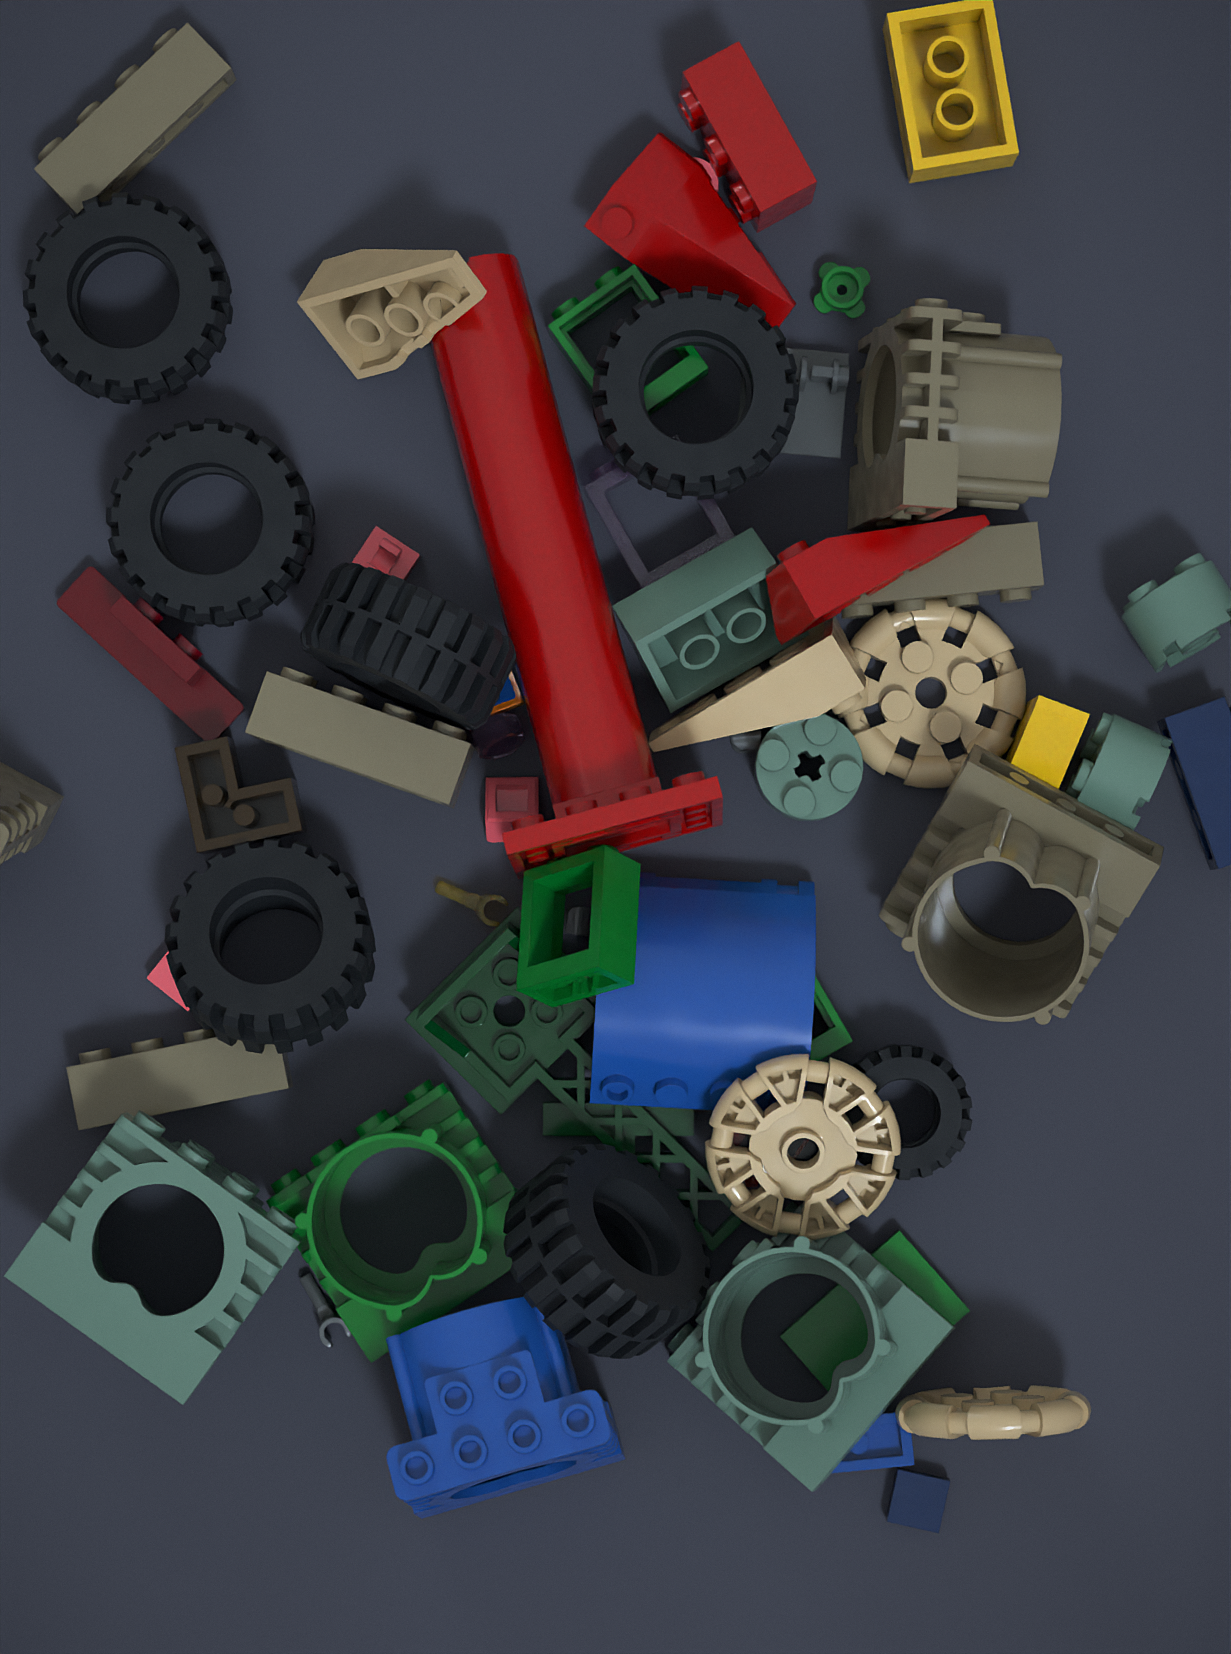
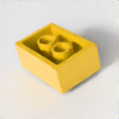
[882,0,1019,183]

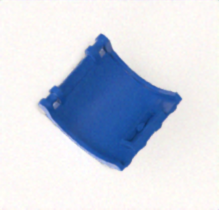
[590,872,816,1111]

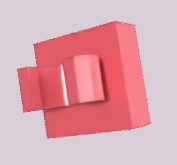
[352,526,421,581]

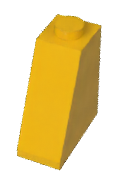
[1006,695,1090,789]

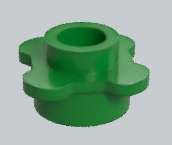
[813,262,870,319]

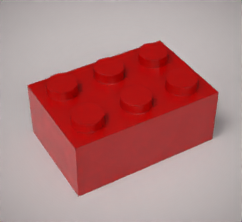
[677,41,817,233]

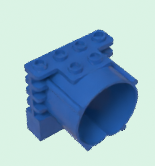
[386,1297,626,1519]

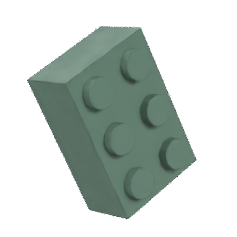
[612,527,810,713]

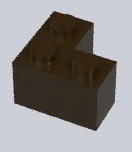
[175,736,307,854]

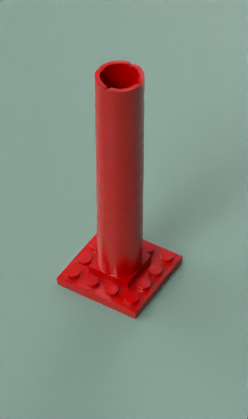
[430,253,723,879]

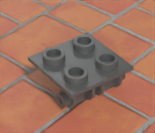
[738,348,849,459]

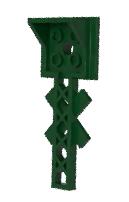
[405,906,743,1252]

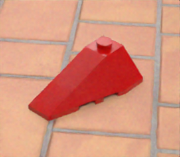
[584,132,796,327]
[766,514,990,645]

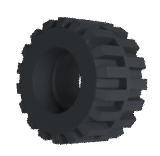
[845,1044,973,1180]

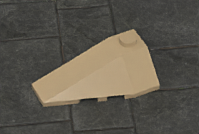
[297,249,487,379]
[648,616,866,752]

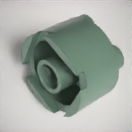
[1121,553,1231,673]
[1064,712,1173,831]
[754,714,863,822]

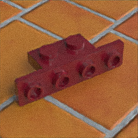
[57,567,245,741]

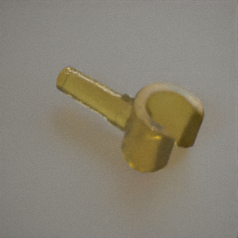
[435,880,509,926]

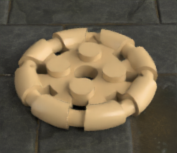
[838,598,1026,789]
[705,1054,901,1240]
[895,1385,1091,1440]

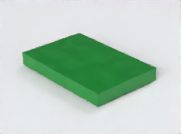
[779,1230,970,1392]

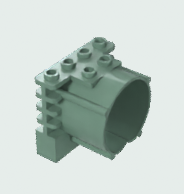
[4,1110,303,1405]
[667,1201,955,1492]

